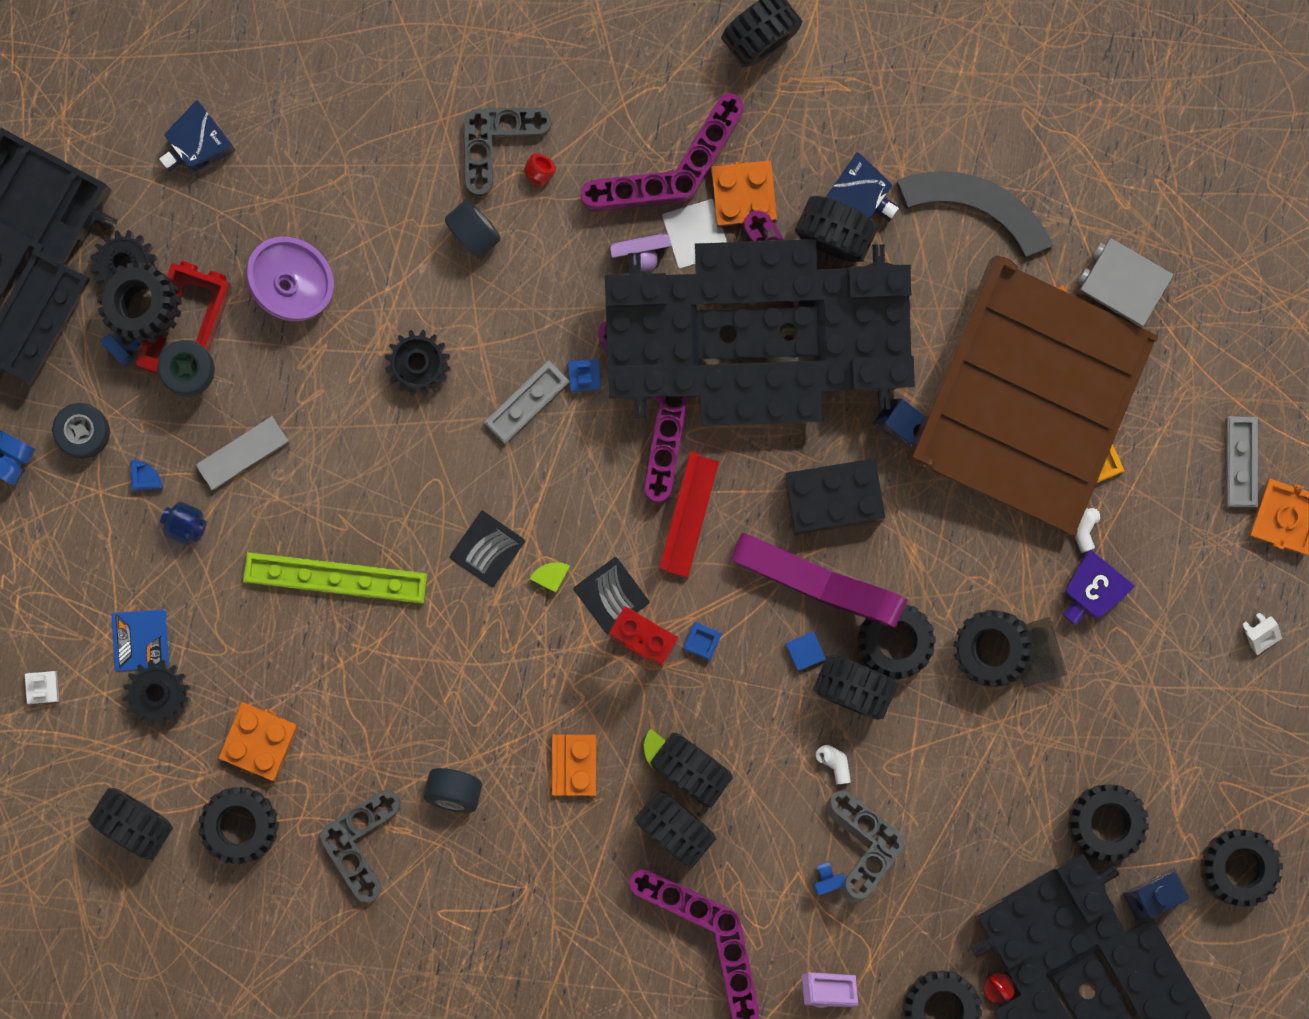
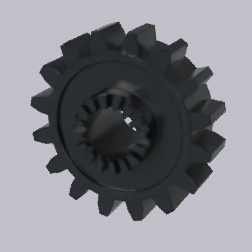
[90,230,158,292]
[385,330,451,397]
[123,660,191,726]

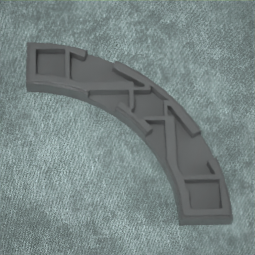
[896,171,1054,258]

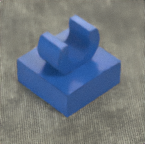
[101,333,140,367]
[568,359,601,393]
[813,862,845,896]

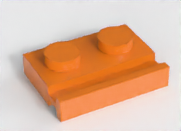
[552,734,597,796]

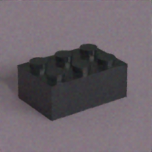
[784,458,885,535]

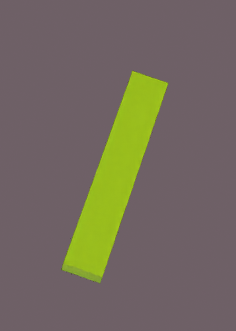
[243,552,428,604]

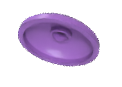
[245,237,334,321]

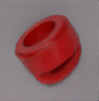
[524,153,556,187]
[984,973,1015,1004]

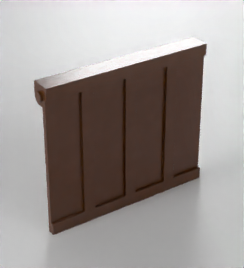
[906,255,1158,536]

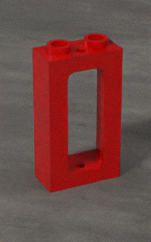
[135,261,232,380]
[609,606,678,668]

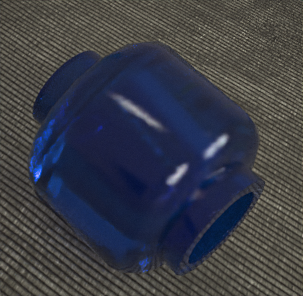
[160,501,208,546]

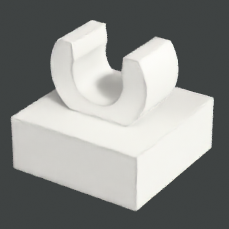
[1243,613,1282,655]
[25,671,59,704]

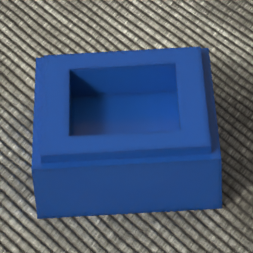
[683,621,722,661]
[785,631,826,671]

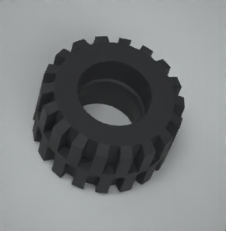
[721,0,803,67]
[795,196,878,262]
[97,262,182,344]
[857,603,936,680]
[953,610,1035,687]
[813,655,897,720]
[650,733,733,808]
[1068,784,1149,861]
[198,787,279,864]
[88,788,173,860]
[634,790,717,868]
[1200,829,1283,907]
[903,970,982,1019]

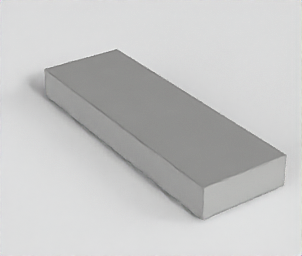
[484,360,570,445]
[196,416,289,491]
[1226,416,1258,508]

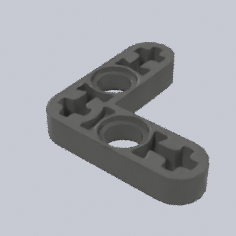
[464,108,552,197]
[321,790,401,902]
[826,791,904,904]

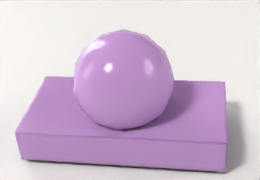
[609,233,671,273]
[802,972,858,1008]

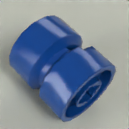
[0,430,36,486]

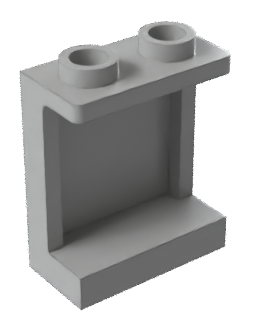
[1077,238,1174,328]

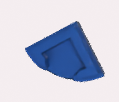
[131,460,164,491]

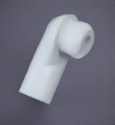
[1075,508,1100,553]
[816,745,851,785]

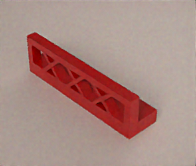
[659,451,719,578]

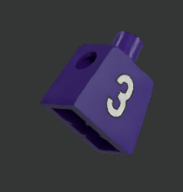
[1062,549,1135,626]

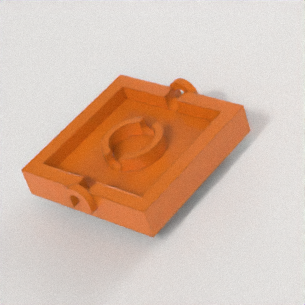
[711,160,777,228]
[1249,478,1309,556]
[218,702,299,782]

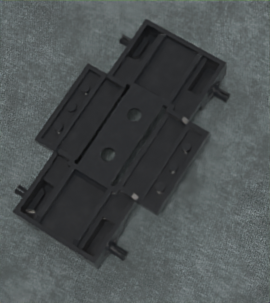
[0,128,118,384]
[605,239,915,426]
[970,853,1212,1019]

